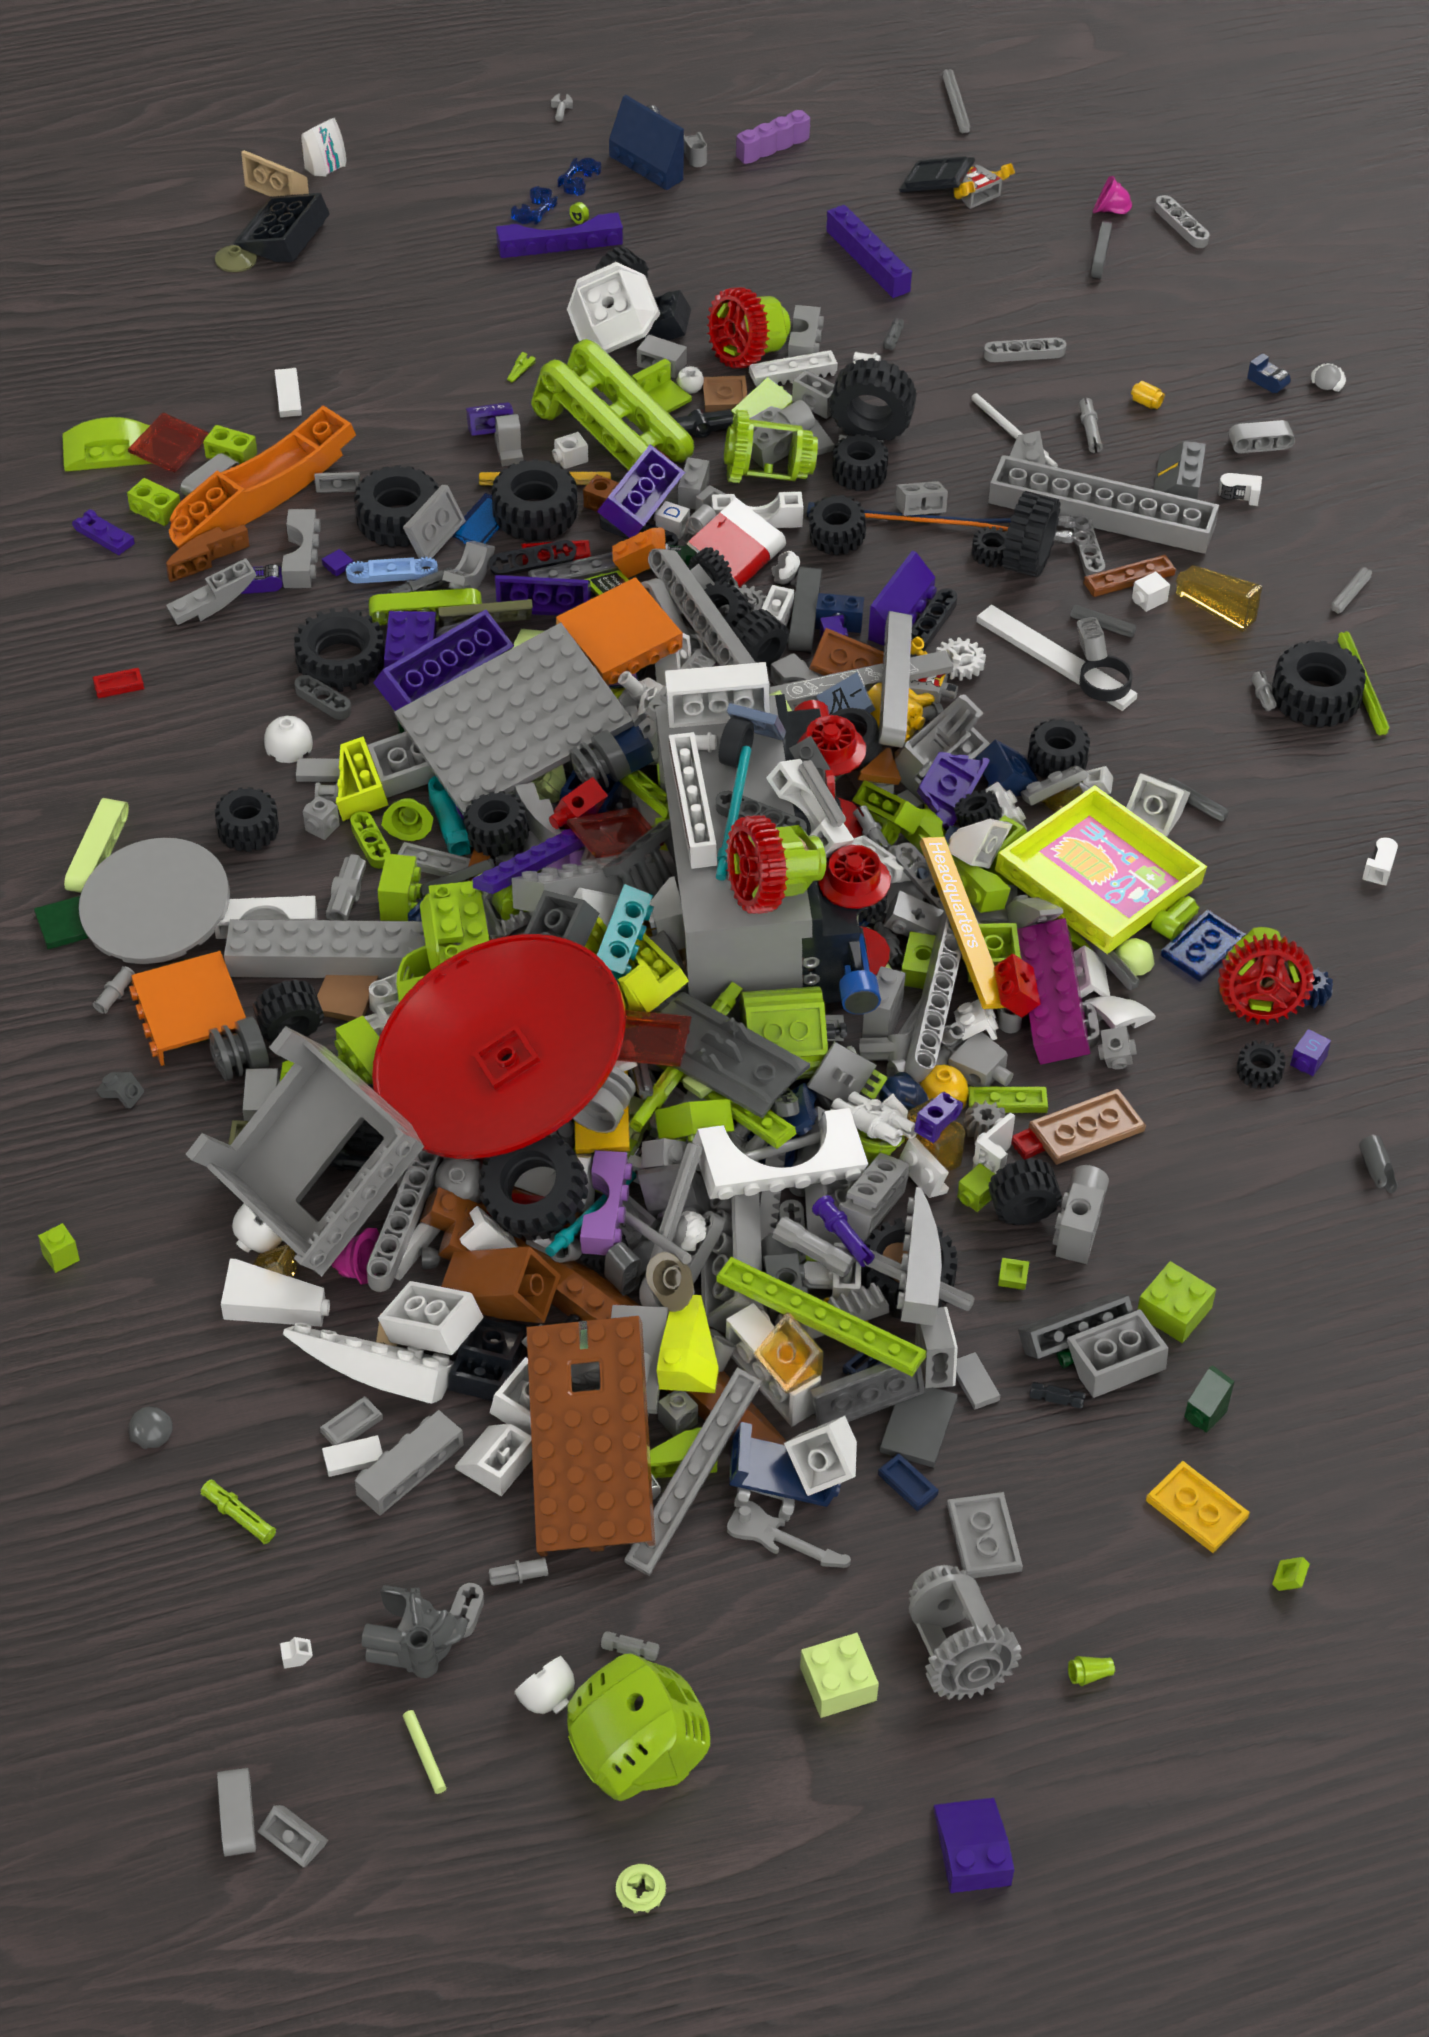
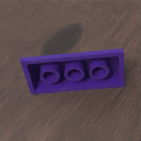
[868,551,937,646]
[495,575,591,616]

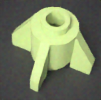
[532,765,566,803]

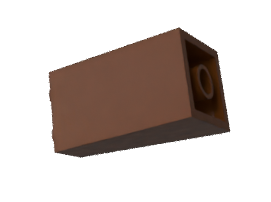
[441,1246,561,1323]

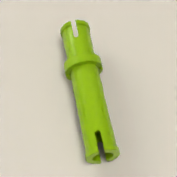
[201,1479,276,1544]

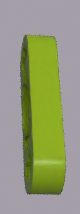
[350,811,391,869]

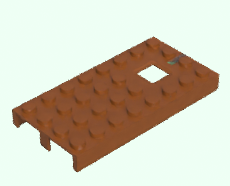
[527,1315,655,1556]

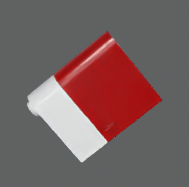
[687,498,786,588]

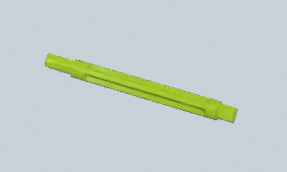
[629,982,743,1132]

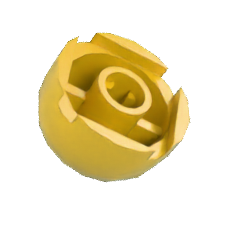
[919,1064,969,1110]

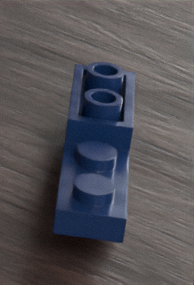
[783,1082,818,1136]

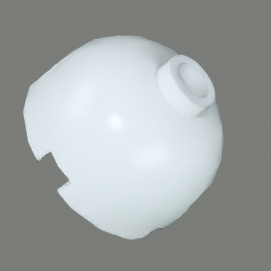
[264,716,313,763]
[232,1203,283,1253]
[515,1656,575,1714]

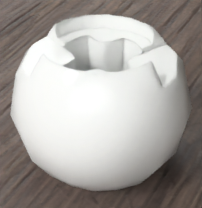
[677,366,704,394]

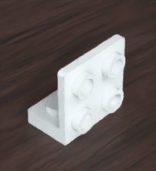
[973,1113,1015,1174]

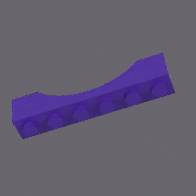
[496,212,623,258]

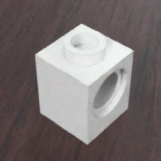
[553,432,588,469]

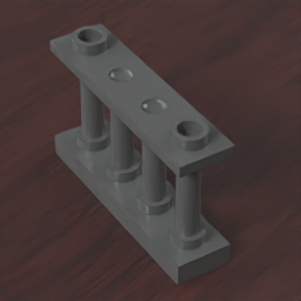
[602,819,679,922]

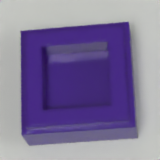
[322,549,354,576]

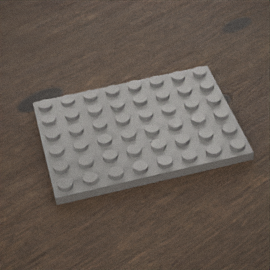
[394,623,634,816]

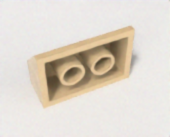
[241,150,309,196]

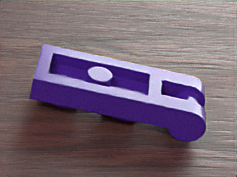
[72,509,135,555]

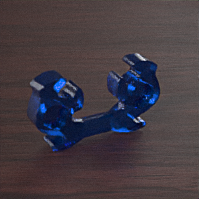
[557,158,601,196]
[511,186,558,225]

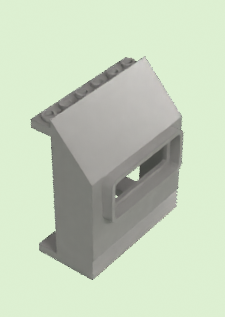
[186,1026,424,1277]

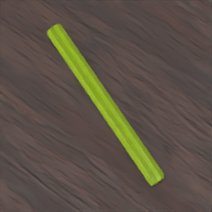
[1337,631,1390,735]

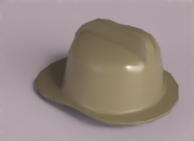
[646,1252,694,1312]

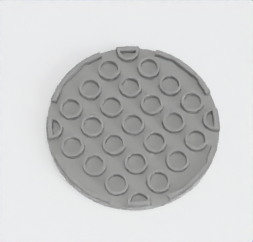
[79,838,230,964]

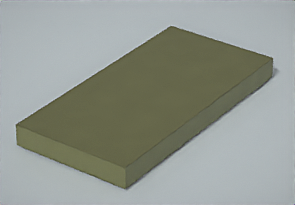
[438,599,532,628]

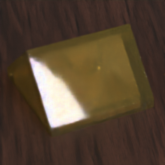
[753,1312,823,1394]

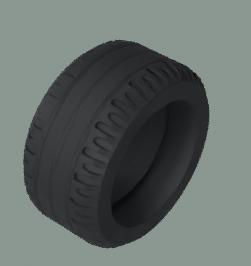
[831,708,883,772]

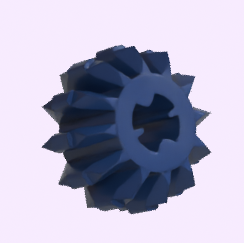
[1303,967,1333,1009]

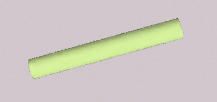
[403,1710,446,1794]

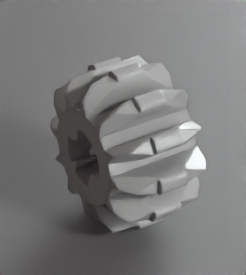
[963,1100,1006,1141]

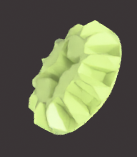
[616,1864,666,1913]

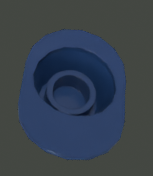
[879,1072,929,1123]

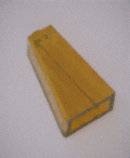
[1176,565,1263,632]

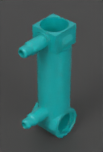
[428,776,471,856]

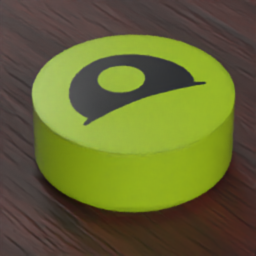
[569,202,589,224]

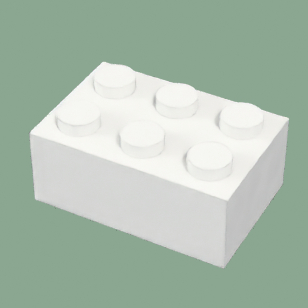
[378,1281,484,1355]

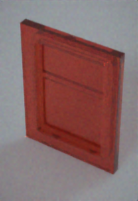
[128,412,209,473]
[567,807,664,858]
[617,1010,692,1067]

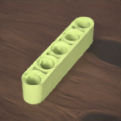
[64,798,129,893]

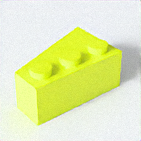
[336,737,389,821]

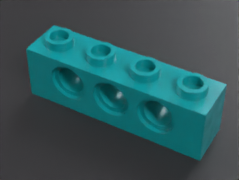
[597,884,654,984]

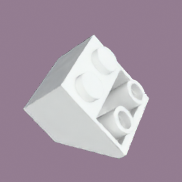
[455,1424,532,1496]

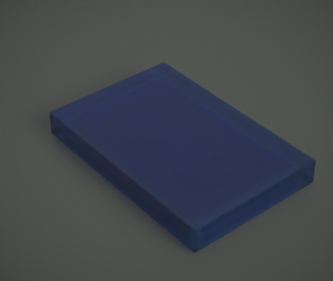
[1160,909,1246,982]

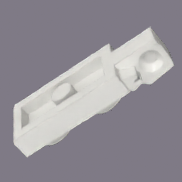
[850,835,904,883]

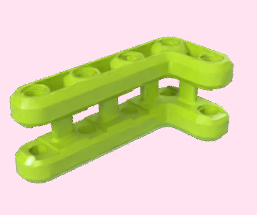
[531,339,694,470]

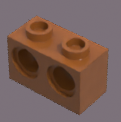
[583,474,619,512]

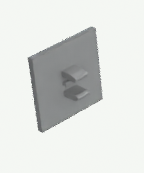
[807,1041,877,1103]

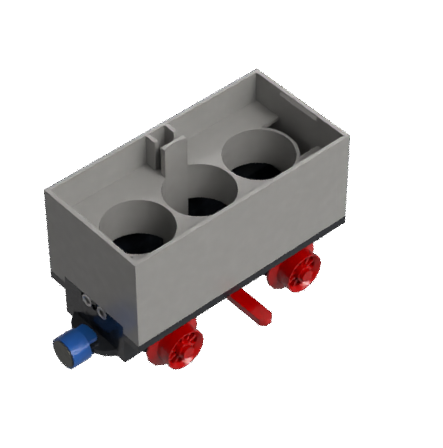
[655,694,891,1023]

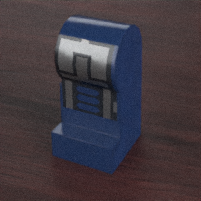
[1247,353,1291,393]

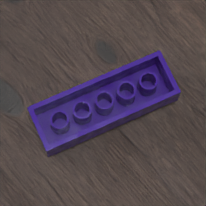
[373,609,514,711]

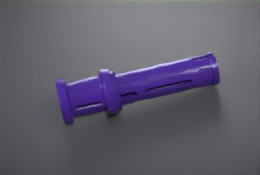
[812,1195,875,1267]

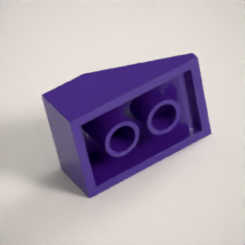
[934,1798,1014,1893]

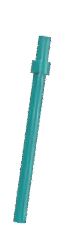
[716,746,752,881]
[545,1170,637,1257]

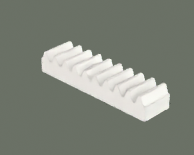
[749,350,838,386]

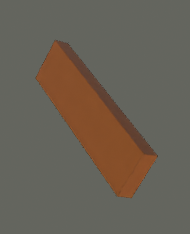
[1084,555,1176,597]

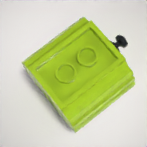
[739,986,847,1080]

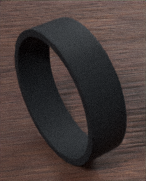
[1079,655,1132,701]

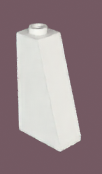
[221,1259,330,1327]

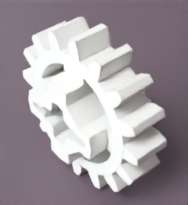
[936,637,986,681]

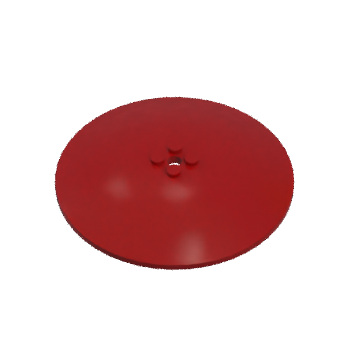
[372,934,626,1159]

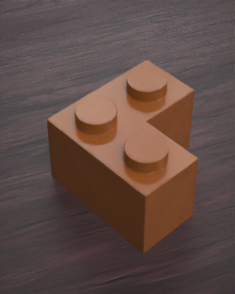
[420,1187,487,1261]

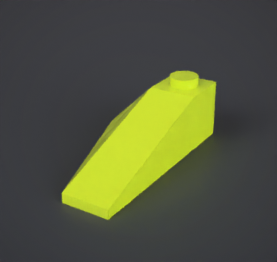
[657,1295,719,1393]

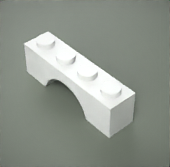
[712,492,803,528]
[766,759,854,858]
[214,896,317,939]

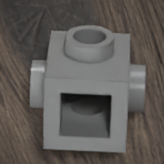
[303,796,339,840]
[1098,1026,1137,1069]

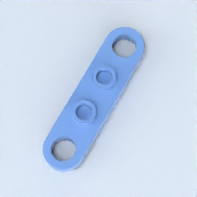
[346,557,438,583]

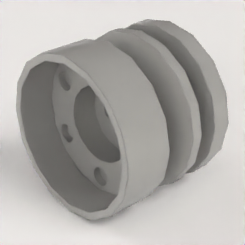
[573,1066,635,1133]

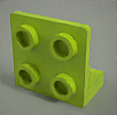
[632,358,692,413]

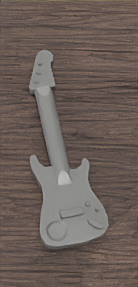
[727,1500,851,1568]

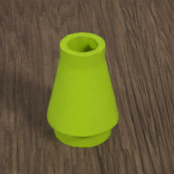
[1068,1656,1115,1686]

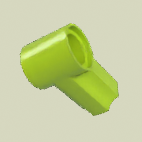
[1151,896,1199,941]

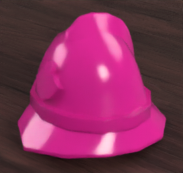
[1093,176,1132,214]
[331,1228,380,1285]

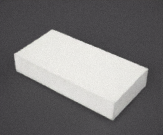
[322,1435,383,1477]

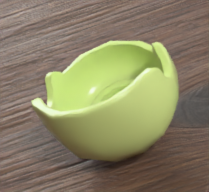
[1115,938,1154,976]

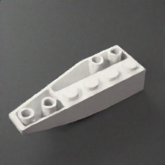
[283,1323,454,1404]

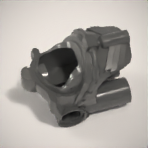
[362,1585,468,1678]

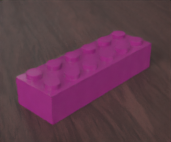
[1017,918,1091,1065]

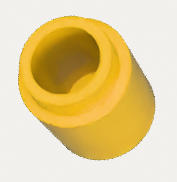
[1131,381,1165,409]

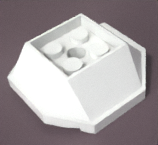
[567,262,660,354]

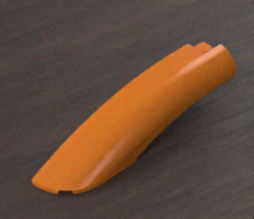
[169,405,356,548]

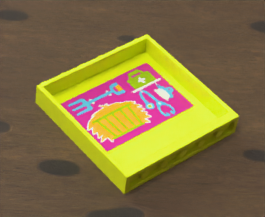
[995,785,1207,954]

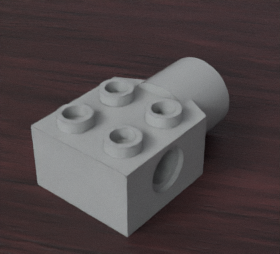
[749,400,815,469]
[1053,1165,1109,1264]

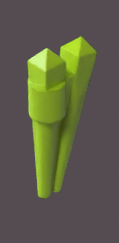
[507,352,536,383]

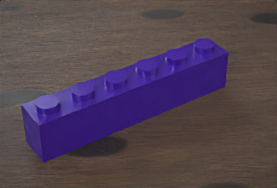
[826,204,912,298]

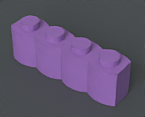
[736,110,810,164]

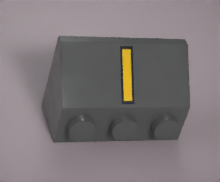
[1154,441,1206,500]

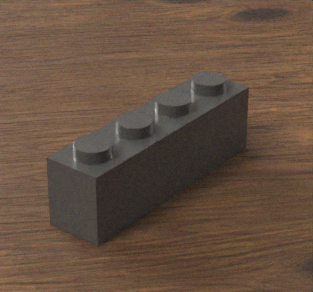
[1018,1292,1133,1359]

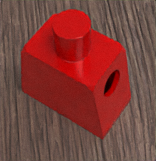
[549,777,608,830]

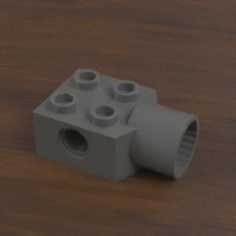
[761,1234,808,1328]

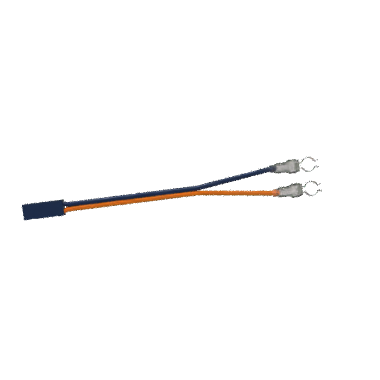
[807,502,1092,545]

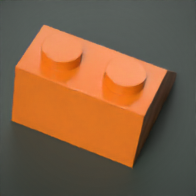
[612,527,666,579]

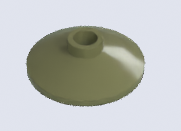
[215,245,257,272]

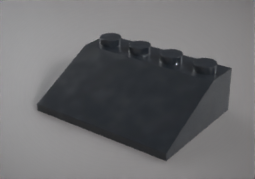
[233,193,330,263]

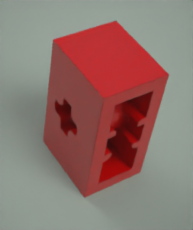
[994,954,1041,1018]

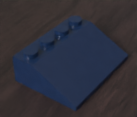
[609,95,684,190]

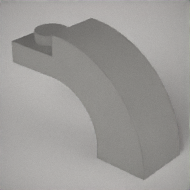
[442,541,495,589]

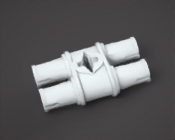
[831,1091,917,1146]

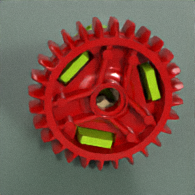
[706,287,790,368]
[725,815,826,914]
[1218,927,1314,1025]

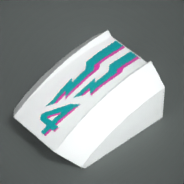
[301,118,346,176]

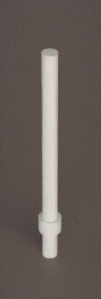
[971,393,1058,467]

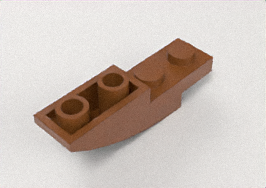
[166,524,250,582]

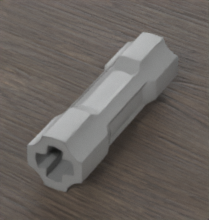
[772,1217,855,1278]

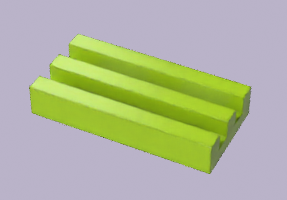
[861,1069,887,1099]

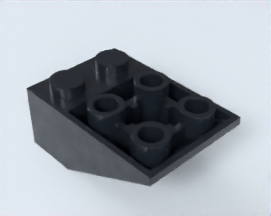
[641,290,691,341]

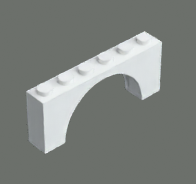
[692,1108,868,1200]

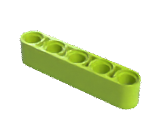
[368,588,482,626]

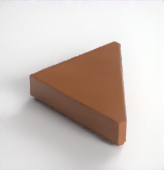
[857,748,901,785]

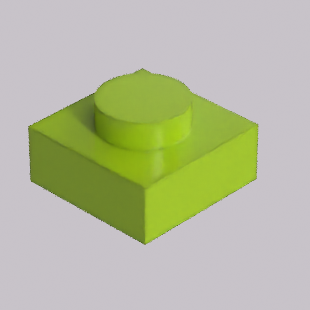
[998,1258,1029,1290]
[1272,1557,1310,1591]

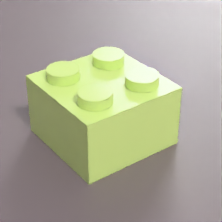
[800,1633,879,1718]

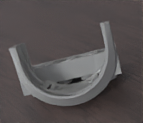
[894,695,990,804]

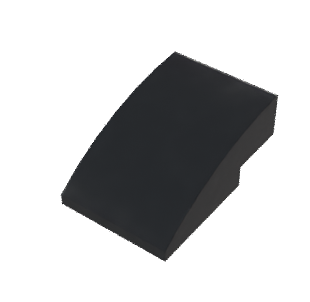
[448,1314,529,1401]

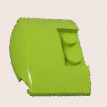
[63,417,154,472]

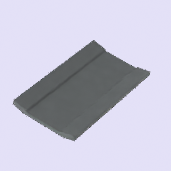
[635,992,810,1119]

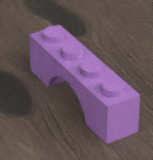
[580,1150,633,1255]

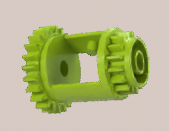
[724,409,818,483]

